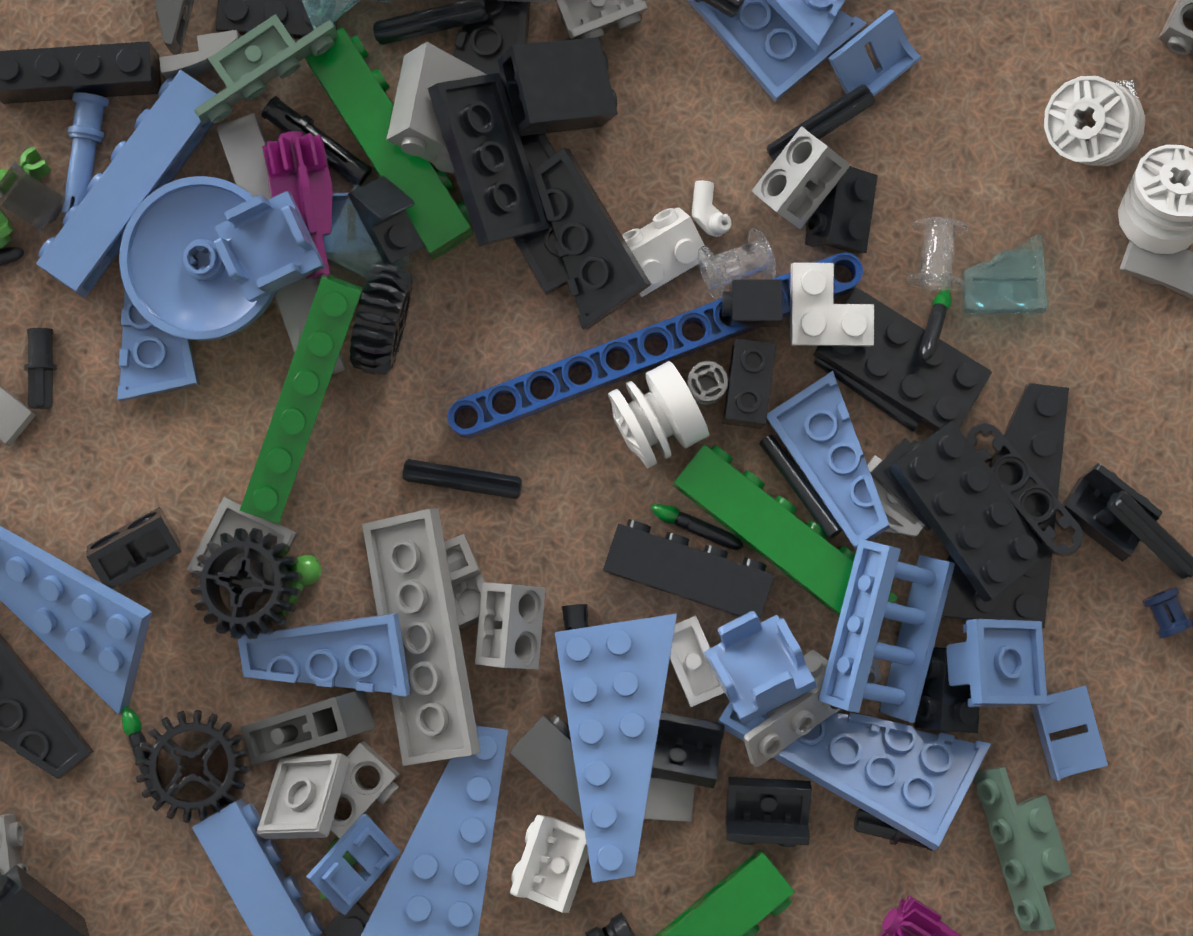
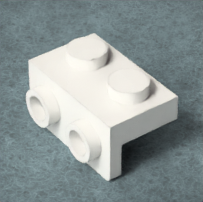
[622,207,710,297]
[510,815,588,913]

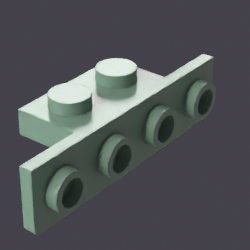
[194,14,338,125]
[974,767,1071,931]

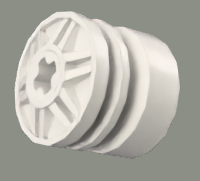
[1044,76,1145,166]
[1118,145,1193,254]
[608,361,710,469]

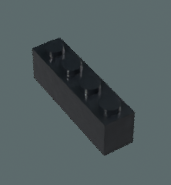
[0,41,161,104]
[603,519,774,621]

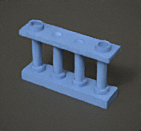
[818,539,955,723]

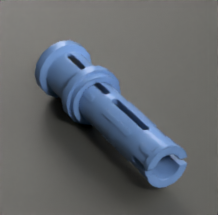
[61,92,109,215]

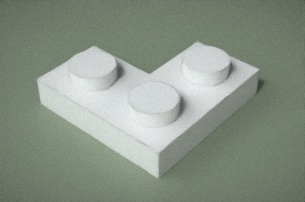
[790,263,874,346]
[670,616,725,707]

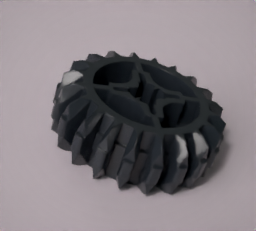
[349,264,413,375]
[190,528,303,639]
[135,710,249,823]

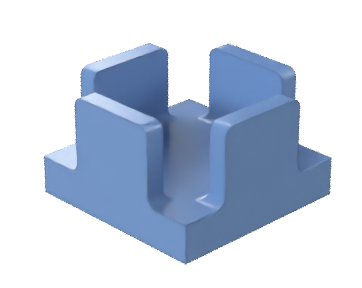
[214,191,325,303]
[704,611,817,725]
[947,619,1048,707]

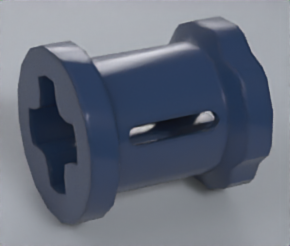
[1142,587,1193,639]

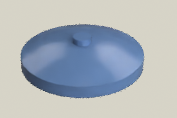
[119,176,277,341]

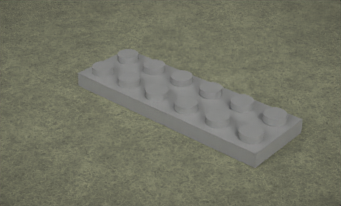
[362,508,481,766]

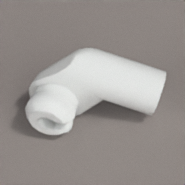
[692,180,732,237]

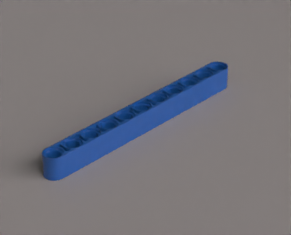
[447,253,863,439]

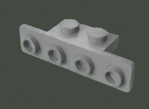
[744,649,881,767]

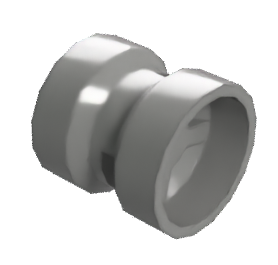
[686,361,728,406]

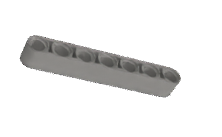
[217,113,346,375]

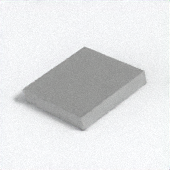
[187,497,298,606]
[256,753,350,839]

